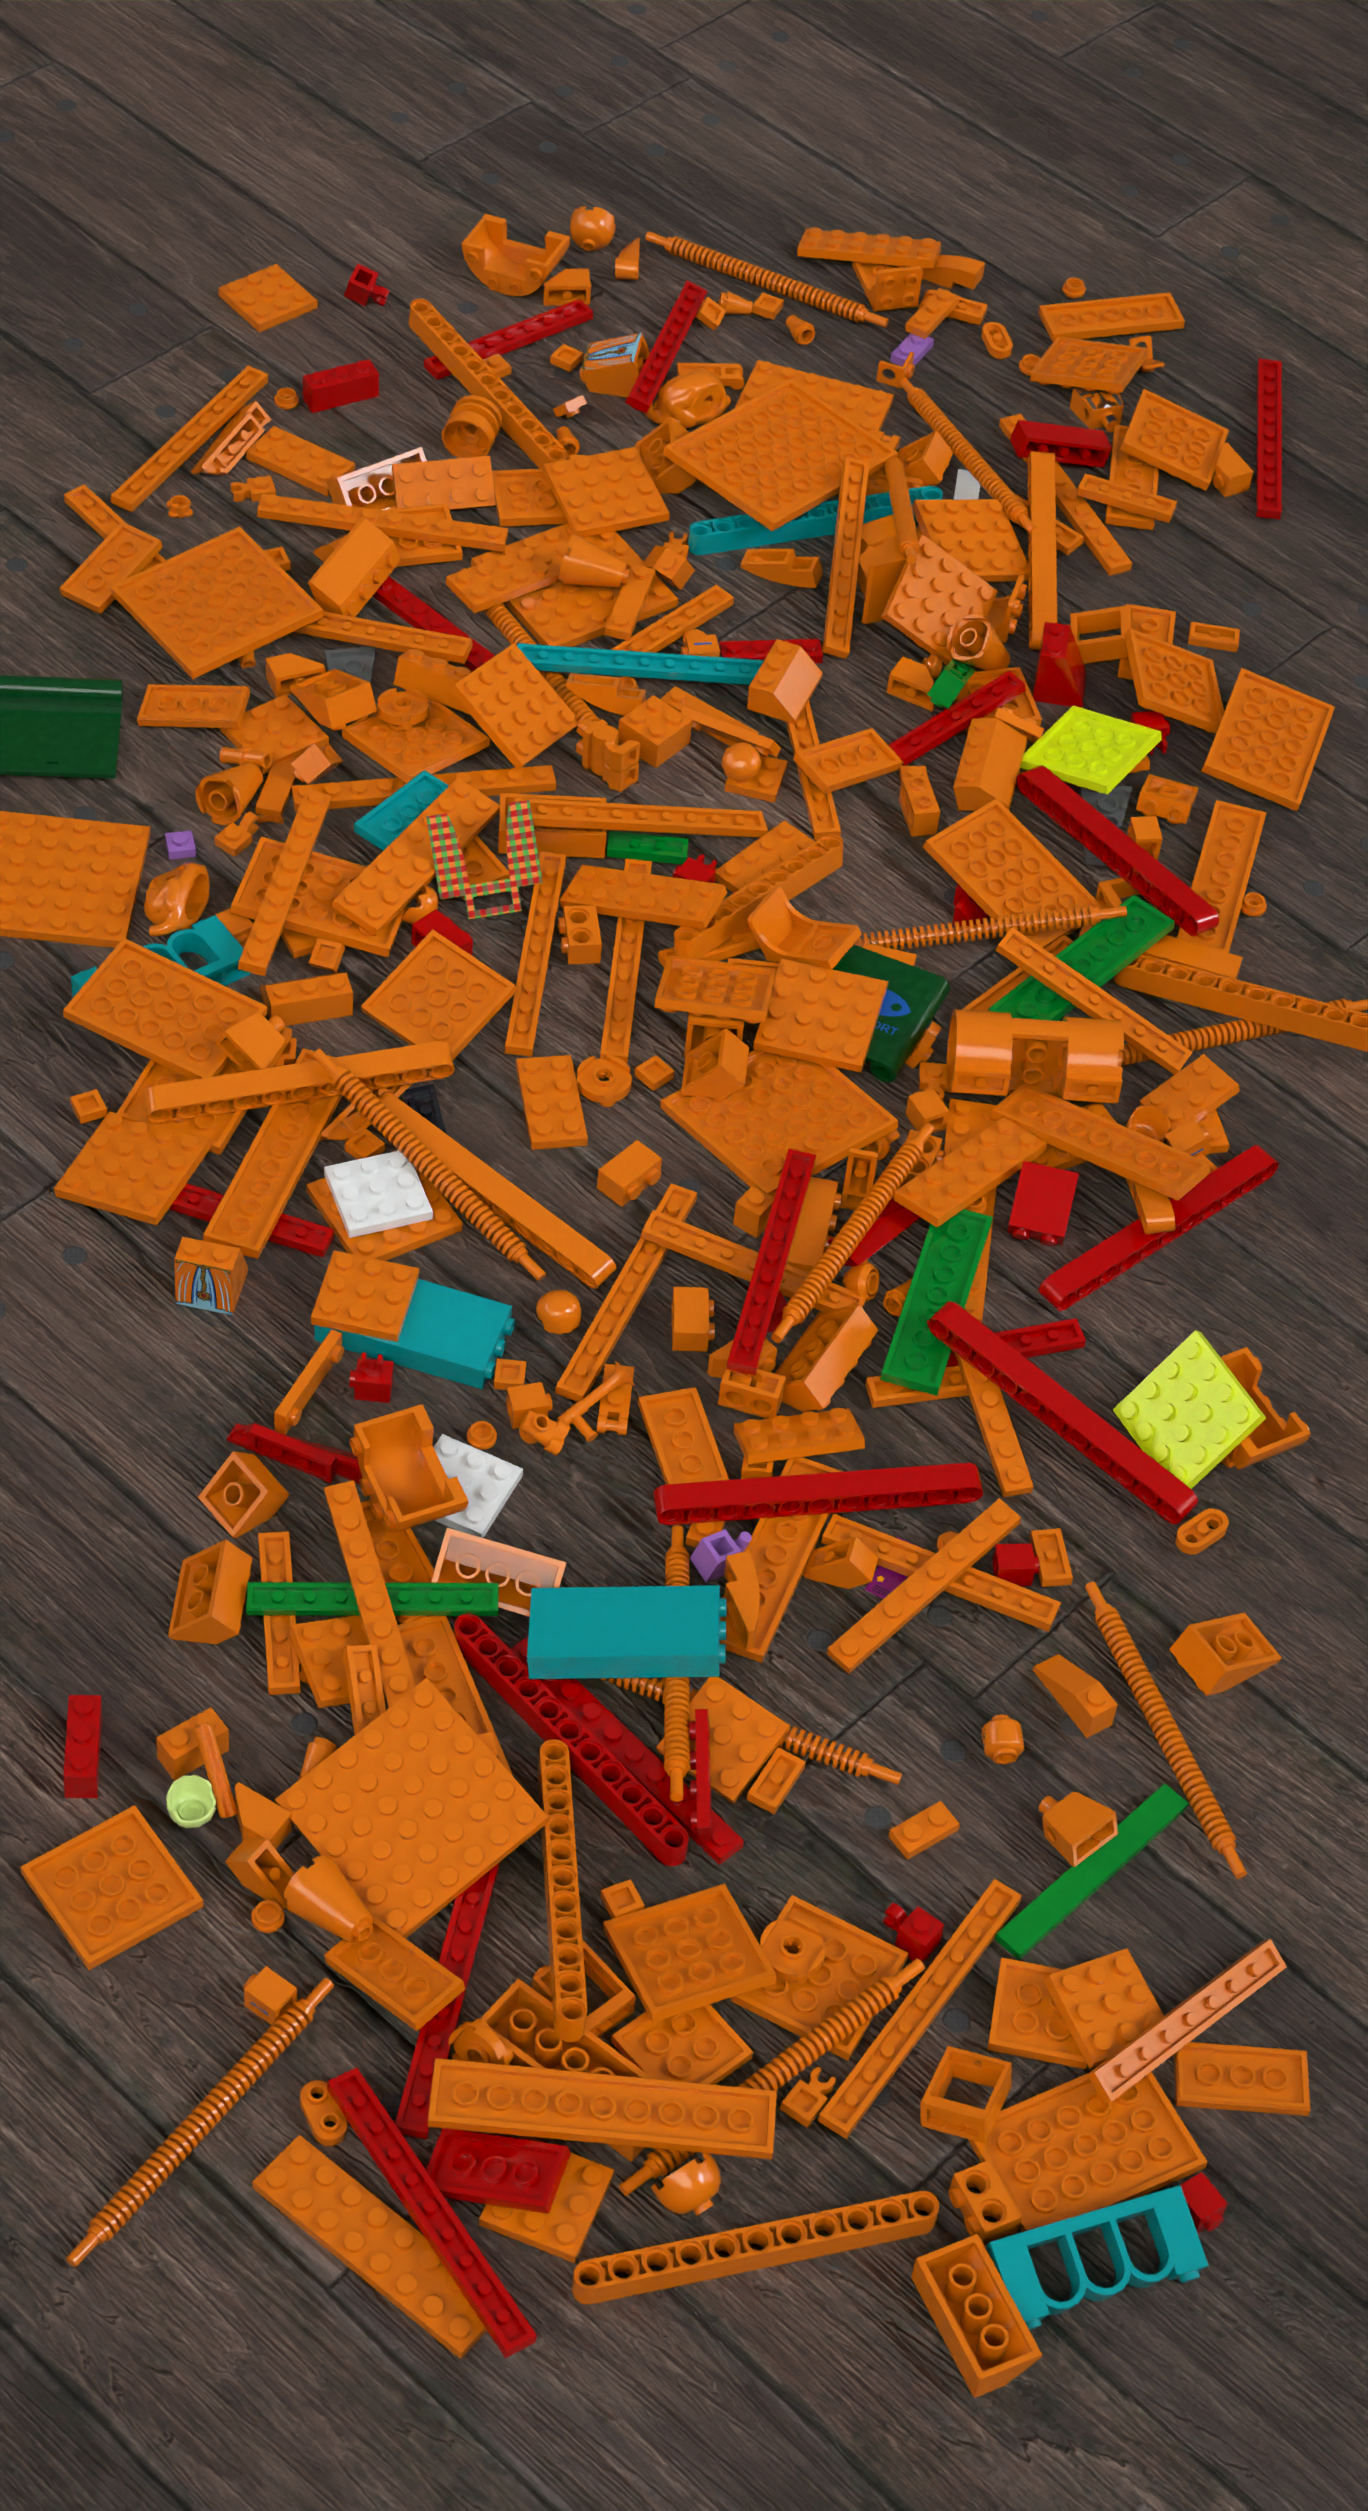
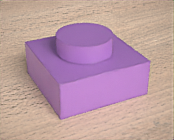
[165,830,196,860]

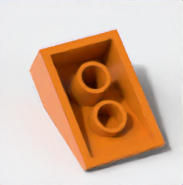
[290,668,377,730]
[1169,1612,1282,1696]

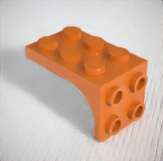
[852,261,923,311]
[986,575,1027,643]
[748,887,862,969]

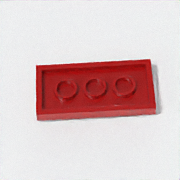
[426,2128,571,2214]

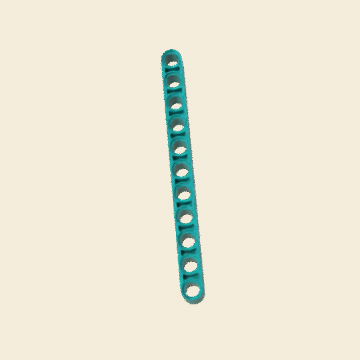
[688,486,943,555]

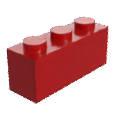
[303,359,379,413]
[63,1695,103,1798]

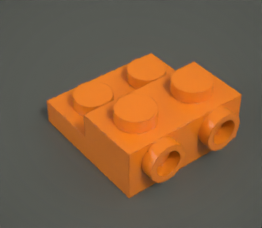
[1136,774,1199,824]

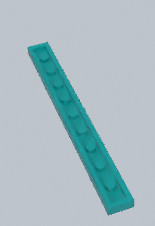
[517,643,764,685]

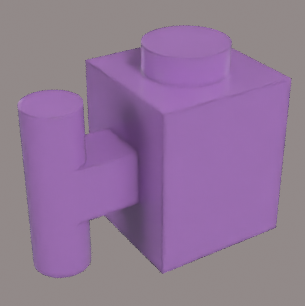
[690,1529,752,1583]

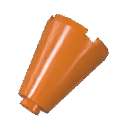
[558,534,631,588]
[946,614,1010,671]
[195,763,263,825]
[283,1855,373,1943]

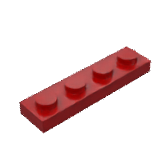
[719,639,823,664]
[689,1709,712,1841]

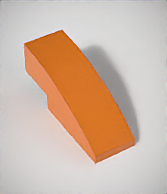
[922,255,985,289]
[740,549,823,588]
[566,673,646,716]
[724,1550,760,1650]

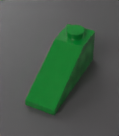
[927,658,975,709]

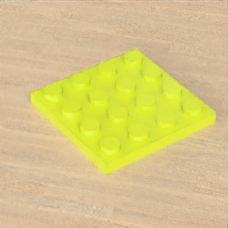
[1020,706,1161,795]
[1113,1330,1266,1489]

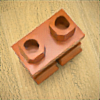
[576,718,640,792]

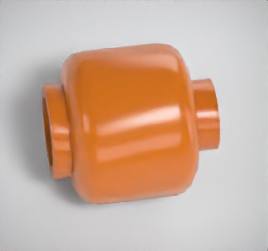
[981,1715,1024,1764]

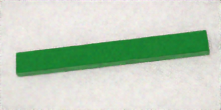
[246,1582,498,1616]
[995,1784,1189,1960]

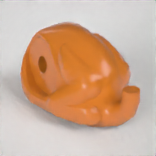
[645,370,731,428]
[144,862,210,937]

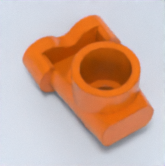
[519,1410,570,1456]

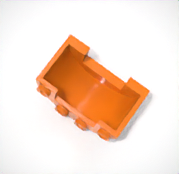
[461,214,570,296]
[1220,1347,1311,1470]
[350,1404,469,1533]

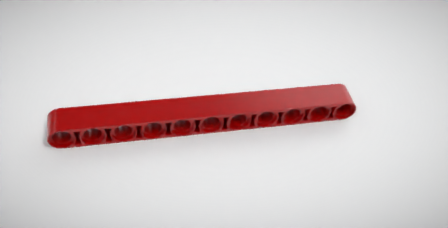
[1017,765,1219,936]
[1038,1145,1279,1312]
[927,1301,1198,1524]
[653,1463,983,1525]
[454,1614,689,1867]

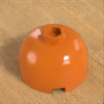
[570,206,616,251]
[650,2153,721,2216]

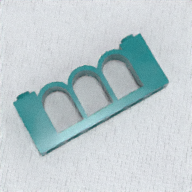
[71,915,250,997]
[985,2185,1209,2331]

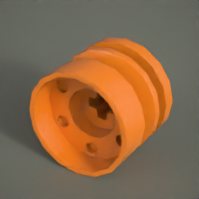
[442,395,502,458]

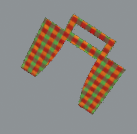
[426,800,543,919]

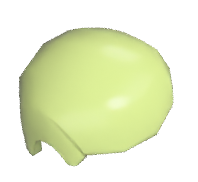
[167,1775,216,1828]

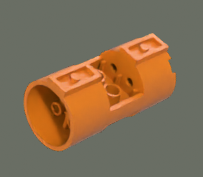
[946,1009,1124,1103]

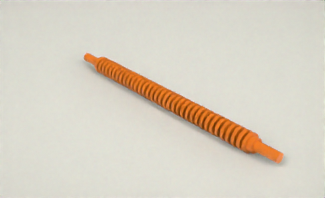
[645,231,889,328]
[898,377,1037,535]
[884,457,920,565]
[461,568,600,723]
[854,905,1127,950]
[1121,998,1368,1066]
[312,1049,546,1281]
[771,1123,934,1343]
[664,1525,690,1802]
[1085,1581,1247,1879]
[596,1677,902,1785]
[619,1958,925,2196]
[66,1978,334,2268]

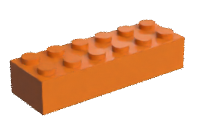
[480,1978,653,2162]

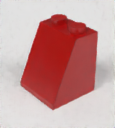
[1032,622,1087,708]
[1007,1161,1079,1247]

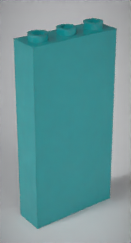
[314,1279,515,1389]
[527,1585,727,1679]

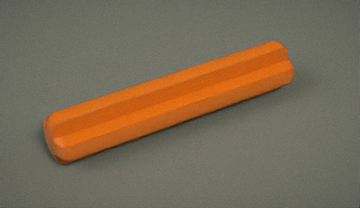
[194,1723,237,1818]

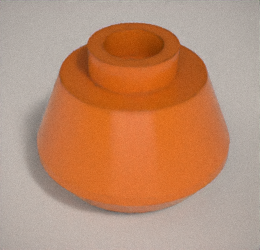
[843,1263,879,1302]

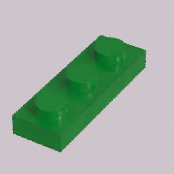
[607,830,689,865]

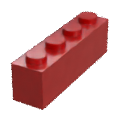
[1009,420,1112,467]

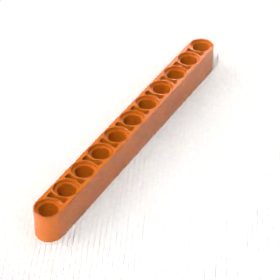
[408,298,567,469]
[1027,451,1057,650]
[1114,954,1368,1052]
[143,1041,455,1123]
[378,1091,617,1289]
[538,1739,587,2042]
[572,2191,939,2305]

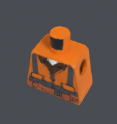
[1069,387,1124,432]

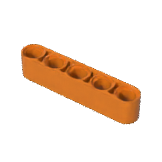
[1126,1178,1175,1235]

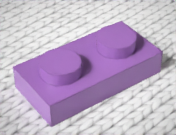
[890,333,934,366]

